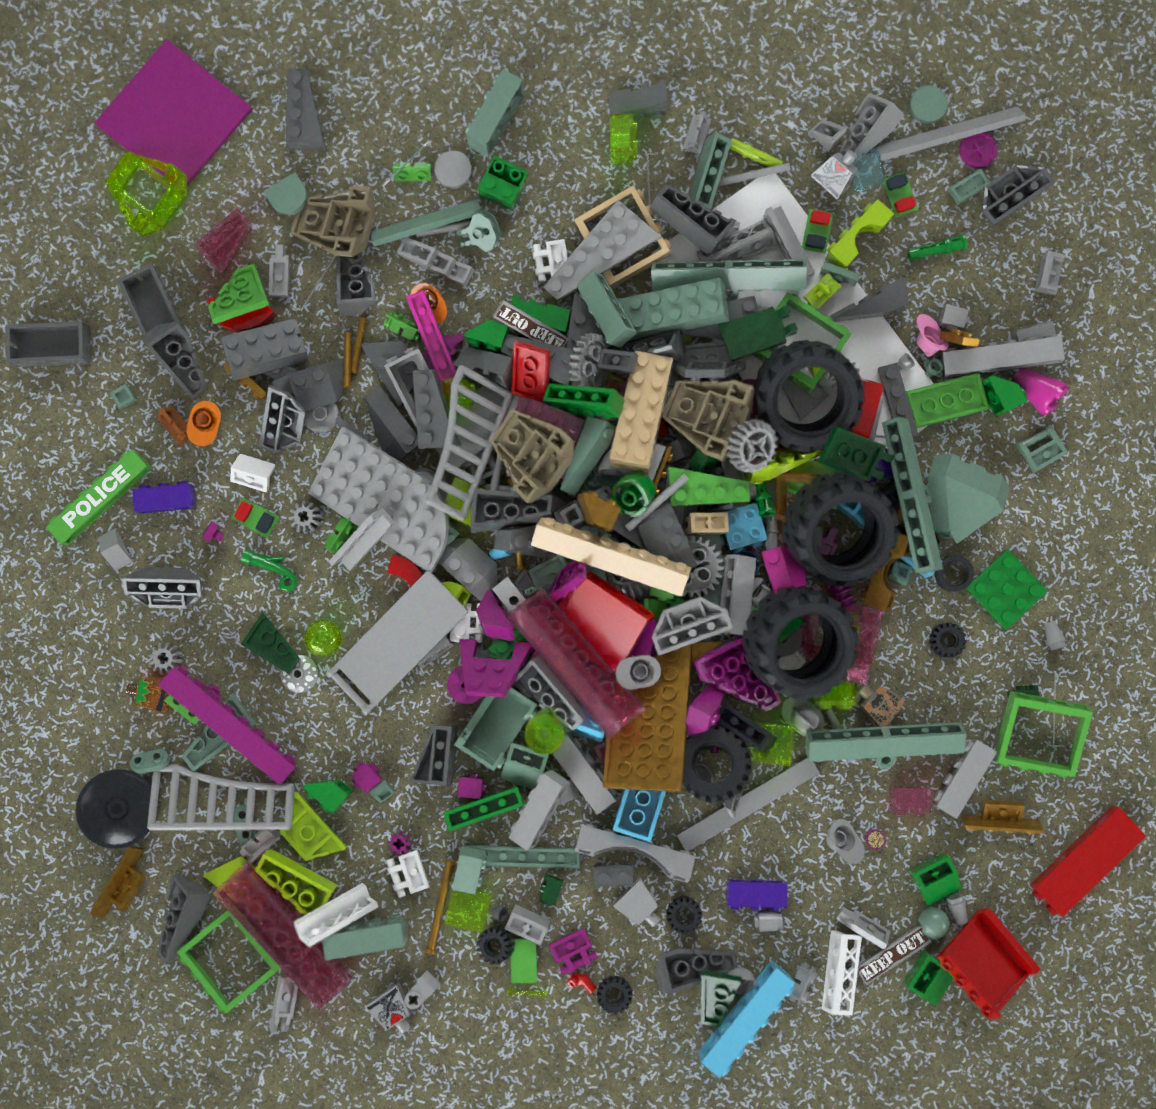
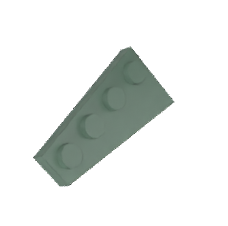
[182,693,257,772]

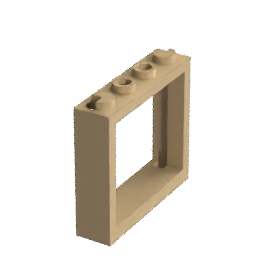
[574,185,672,288]

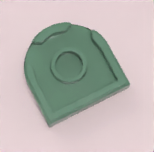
[263,172,308,215]

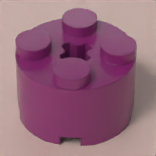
[447,666,483,704]

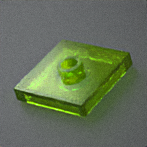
[445,890,492,933]

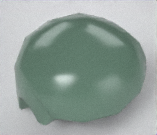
[918,906,950,939]

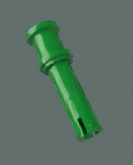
[907,233,967,261]
[755,481,776,518]

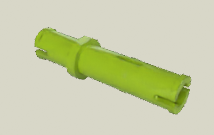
[729,138,783,167]

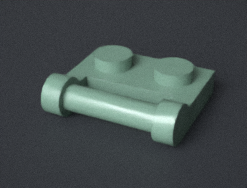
[1016,424,1068,473]

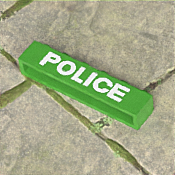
[46,449,152,546]

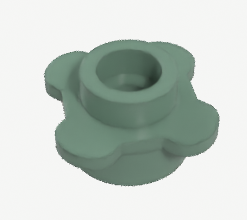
[923,359,943,377]

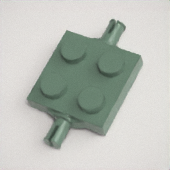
[523,555,568,600]

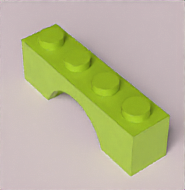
[825,199,894,269]

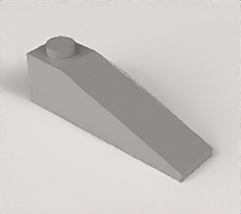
[839,93,904,164]

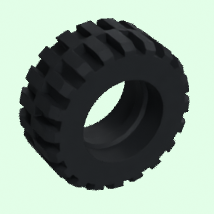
[683,725,752,803]

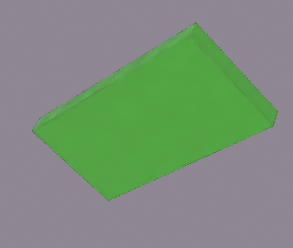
[906,372,990,428]

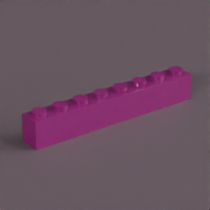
[158,664,296,785]

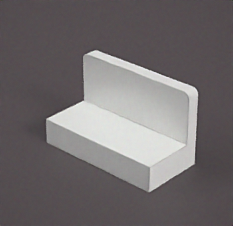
[230,454,275,493]

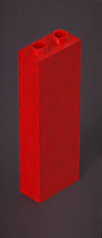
[1029,805,1146,917]

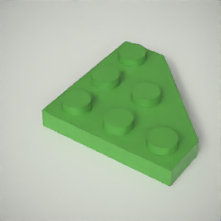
[208,264,269,324]

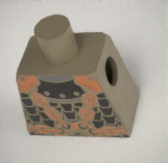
[856,684,907,727]

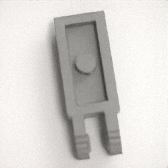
[269,975,300,1032]

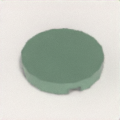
[909,86,948,124]

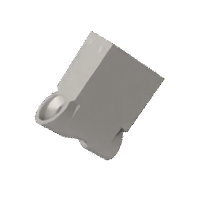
[598,427,666,484]

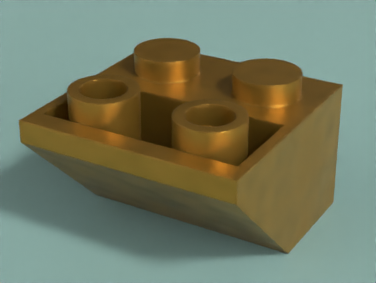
[577,490,621,532]

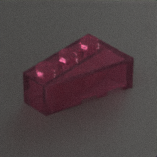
[194,208,253,277]

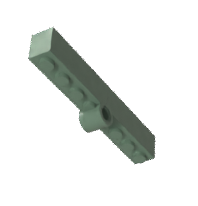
[651,259,807,302]
[882,417,943,574]
[805,722,967,769]

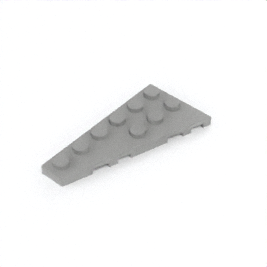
[543,200,662,301]

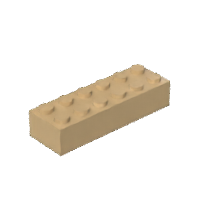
[610,351,673,474]

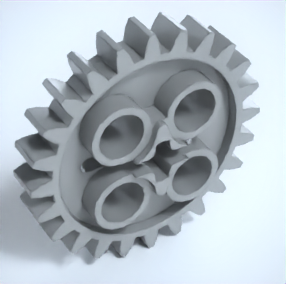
[569,333,610,388]
[683,534,725,598]

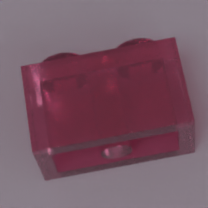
[888,786,932,816]

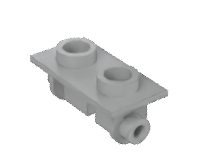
[683,112,711,154]
[240,830,280,864]
[788,962,818,1006]

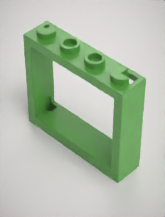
[753,292,852,394]
[994,691,1093,778]
[177,903,285,1014]

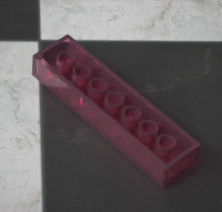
[508,589,645,738]
[213,861,352,1010]

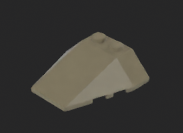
[290,186,376,257]
[662,380,754,461]
[491,409,574,504]

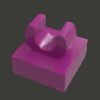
[202,521,224,542]

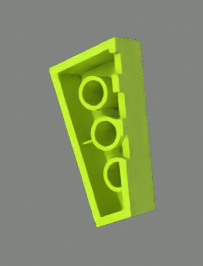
[255,848,338,915]

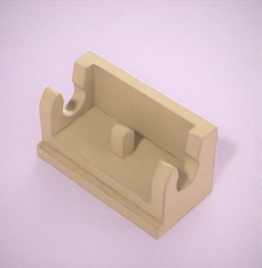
[685,513,729,535]

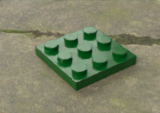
[966,549,1048,630]

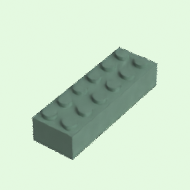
[618,277,729,342]

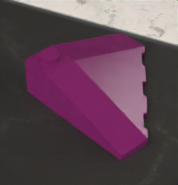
[694,635,781,711]

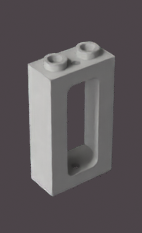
[384,347,429,428]

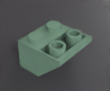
[501,742,549,789]

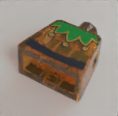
[126,677,170,714]

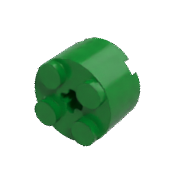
[611,471,656,517]

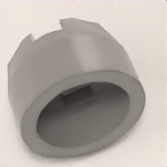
[898,353,915,370]

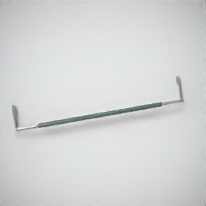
[382,140,432,192]

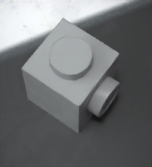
[938,304,970,332]

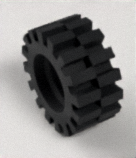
[929,623,967,658]
[666,896,702,934]
[476,926,515,965]
[597,975,632,1015]

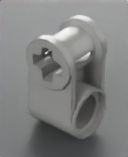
[404,970,441,1009]

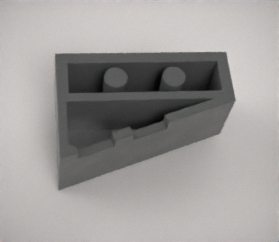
[454,346,513,391]

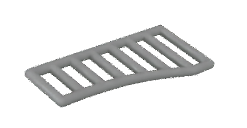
[426,365,513,521]
[147,764,295,830]

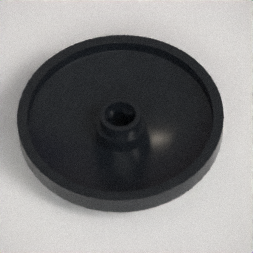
[76,769,158,849]

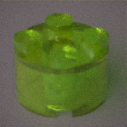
[525,712,567,754]

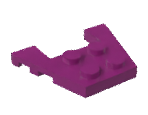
[459,639,534,698]

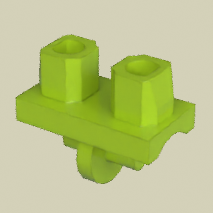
[803,273,842,310]

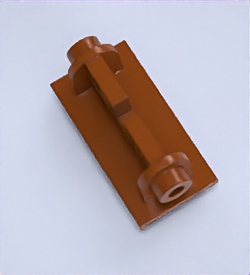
[156,405,189,446]

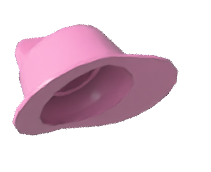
[916,314,949,357]

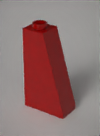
[851,378,884,438]

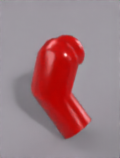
[568,973,597,994]

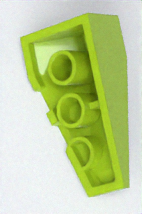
[745,448,823,484]

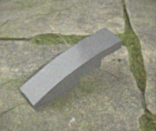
[396,237,474,286]

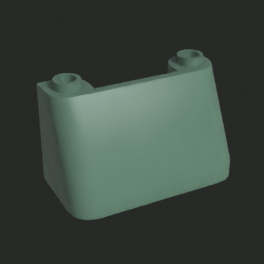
[454,686,538,771]

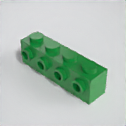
[543,384,625,419]

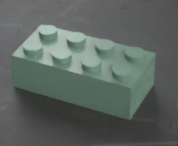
[465,69,524,158]
[322,914,409,960]

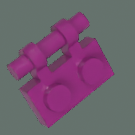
[548,927,598,975]

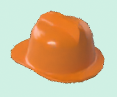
[411,283,448,325]
[186,401,221,446]

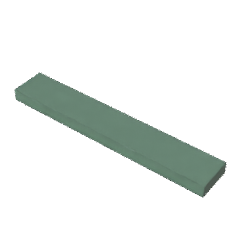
[370,199,481,247]
[464,845,581,869]

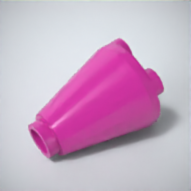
[1012,368,1070,416]

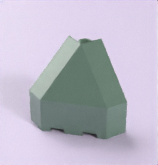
[928,454,1010,543]

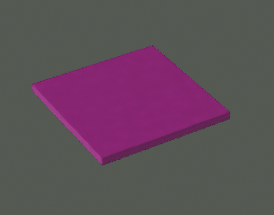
[94,39,253,194]

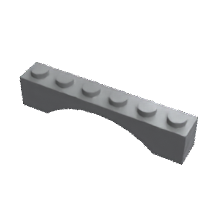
[575,824,695,883]

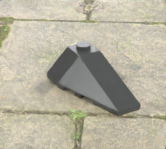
[830,278,910,322]
[141,322,208,400]
[608,329,686,362]
[655,949,738,994]

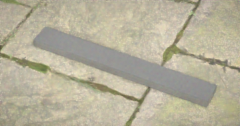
[874,106,1025,161]
[676,757,820,851]

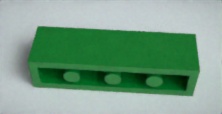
[443,785,525,832]

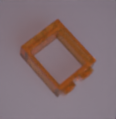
[775,472,821,523]

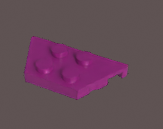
[539,560,587,609]

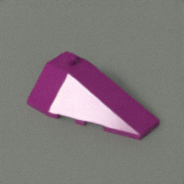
[686,683,724,736]

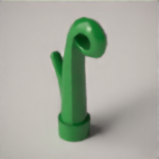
[240,548,297,592]

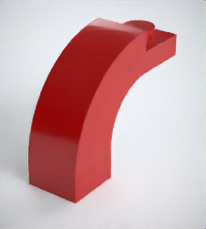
[206,297,277,333]
[387,554,423,588]

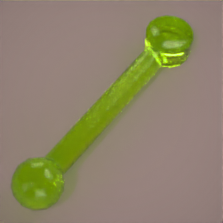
[507,988,548,998]

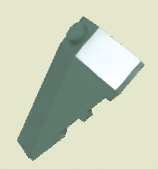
[560,416,616,496]

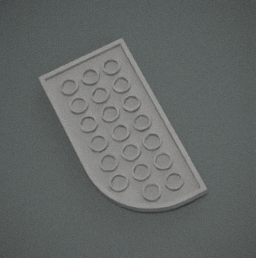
[308,427,449,573]

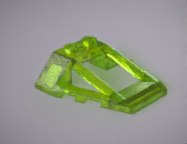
[104,151,187,237]

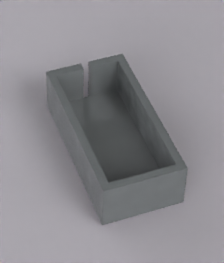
[117,263,189,335]
[220,318,308,381]
[6,321,91,367]

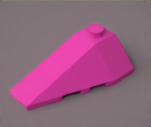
[762,546,806,620]

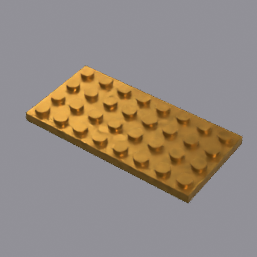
[602,643,693,792]

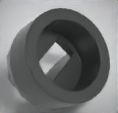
[491,905,508,922]

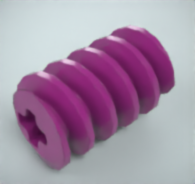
[824,583,858,611]

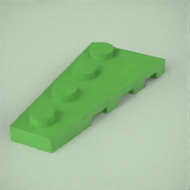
[668,467,750,506]

